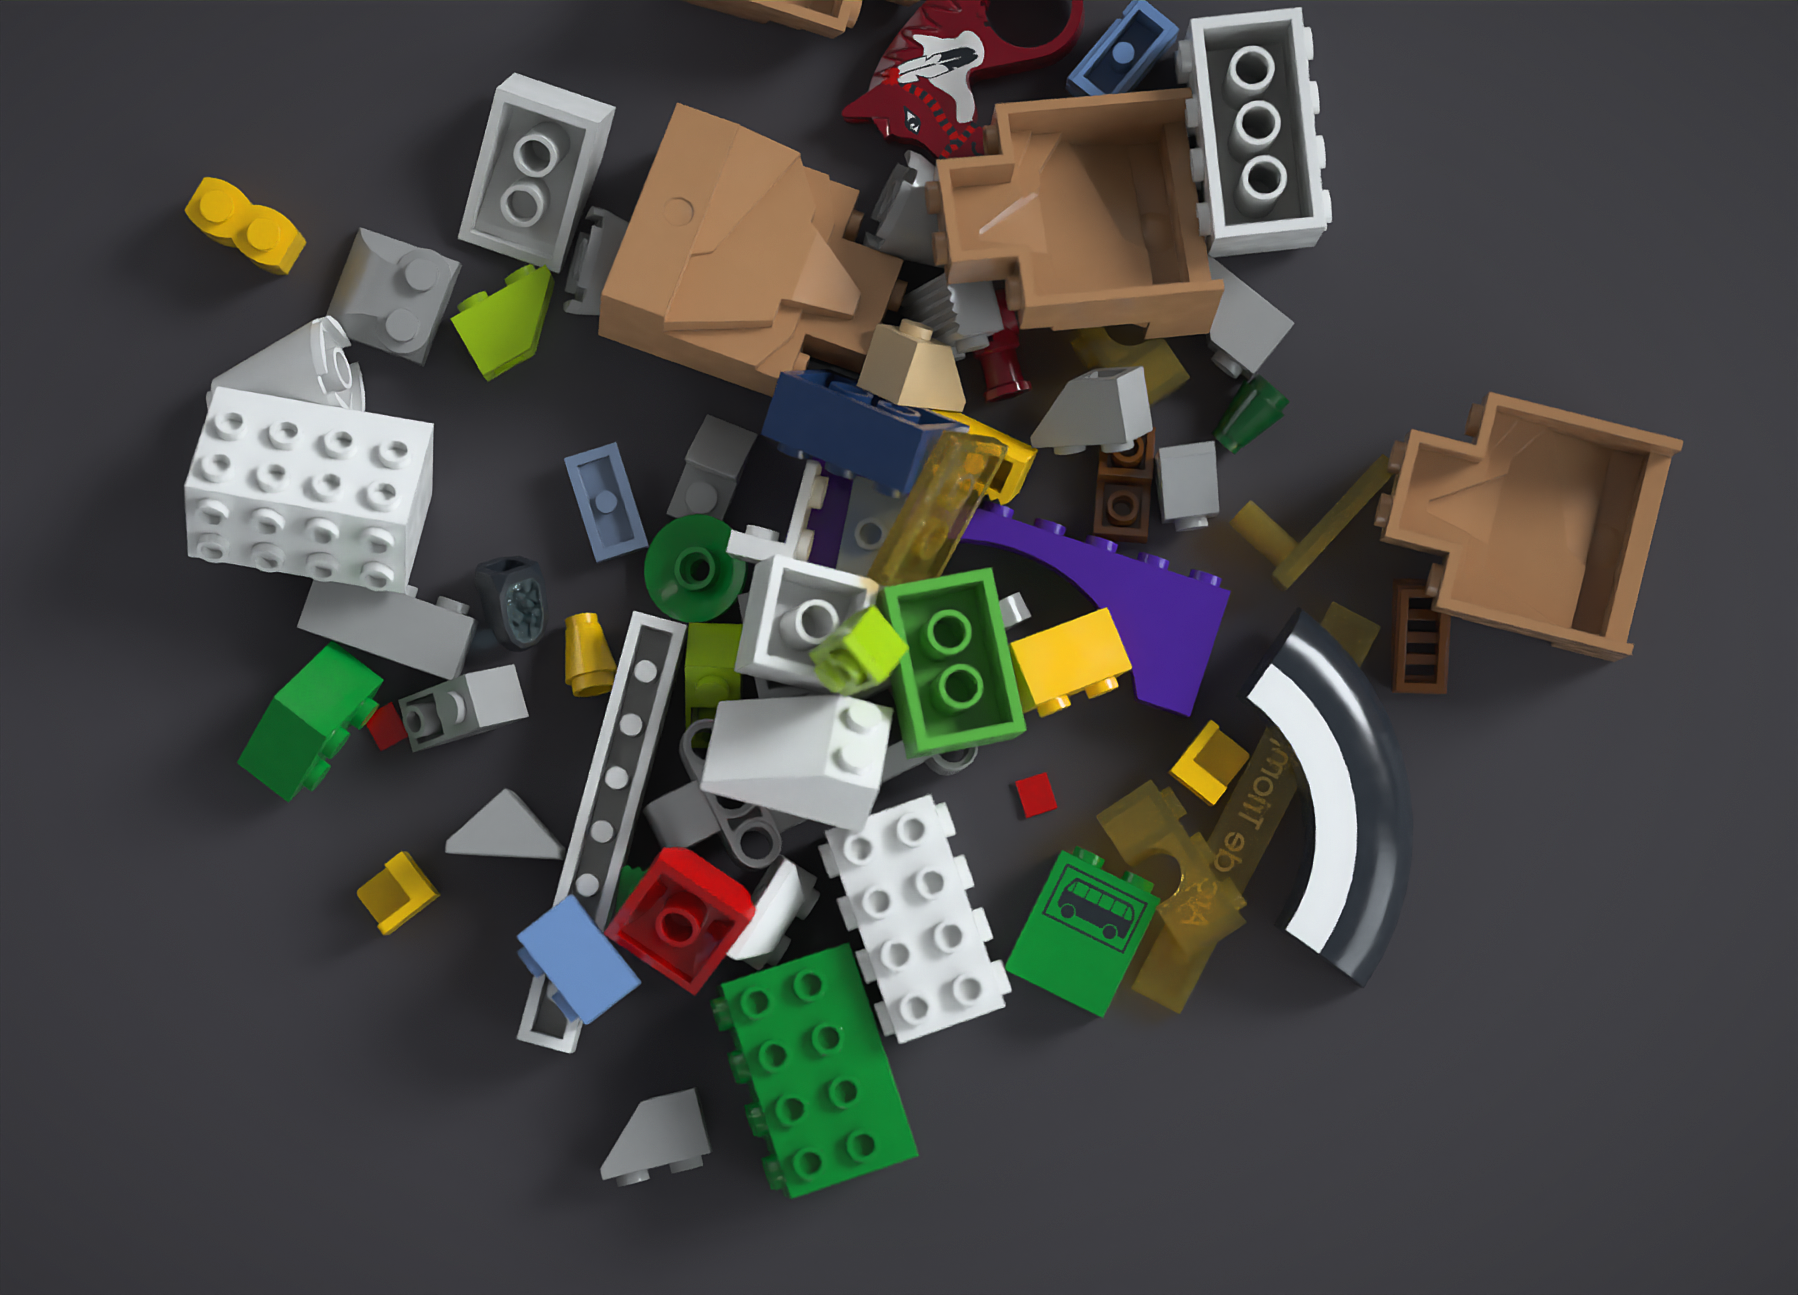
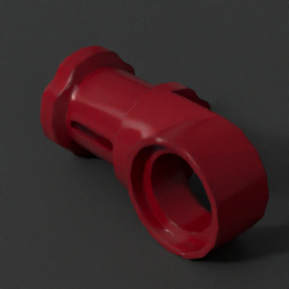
[971,288,1032,403]

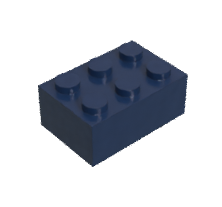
[761,369,970,499]

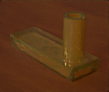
[1229,454,1393,593]

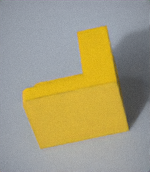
[1168,720,1249,806]
[357,851,440,935]

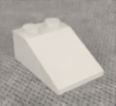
[458,73,616,273]
[700,694,893,833]

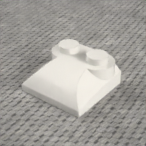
[727,854,820,971]

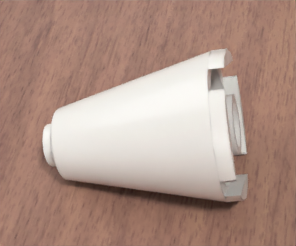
[206,315,365,412]

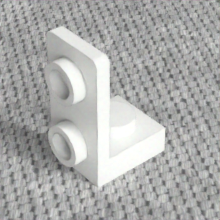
[726,459,828,564]

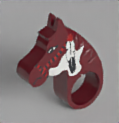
[842,0,1085,160]

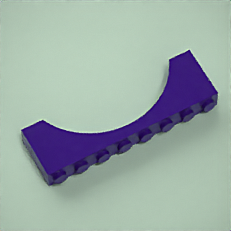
[784,456,1231,719]

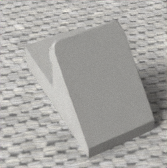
[666,414,758,521]

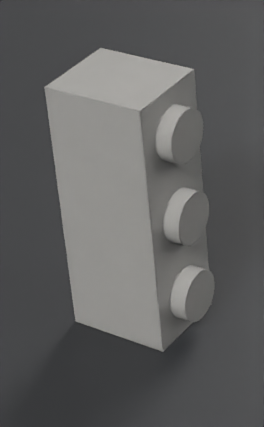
[297,579,479,680]

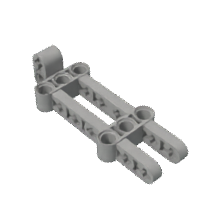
[642,592,1032,872]

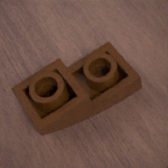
[1093,427,1156,544]

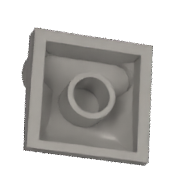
[326,227,462,366]

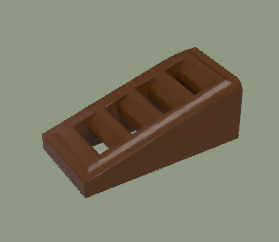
[1391,578,1451,694]

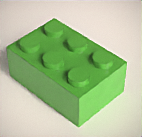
[875,568,1027,760]

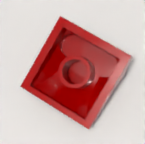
[603,847,757,995]

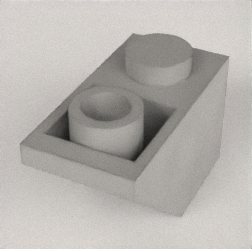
[1030,366,1153,455]
[398,664,529,752]
[600,1087,713,1187]

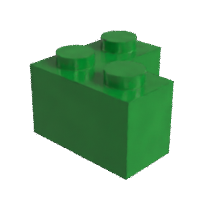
[237,640,384,803]

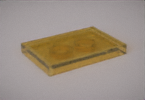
[866,430,1009,586]

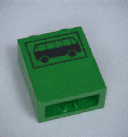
[1004,846,1161,1018]

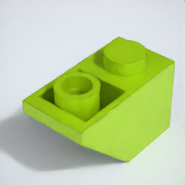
[450,264,555,381]
[808,605,909,698]
[685,622,743,748]

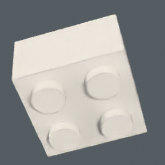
[734,554,880,695]

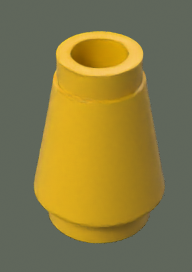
[565,613,618,697]

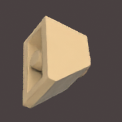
[857,319,966,412]

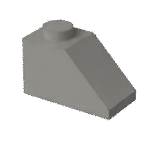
[1206,255,1294,380]
[1154,441,1219,531]

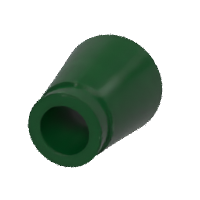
[1211,373,1290,455]

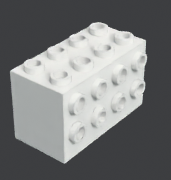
[1174,7,1332,258]
[185,386,434,594]
[819,794,1012,1044]

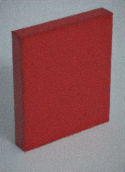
[366,702,408,751]
[1015,772,1058,818]

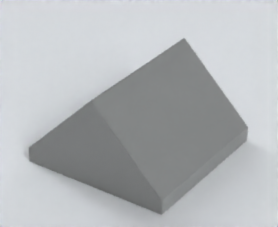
[446,789,566,860]

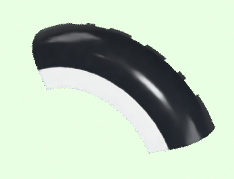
[1235,607,1413,988]

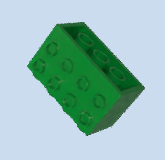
[709,943,919,1199]

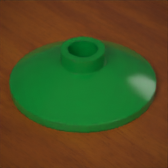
[644,514,748,623]

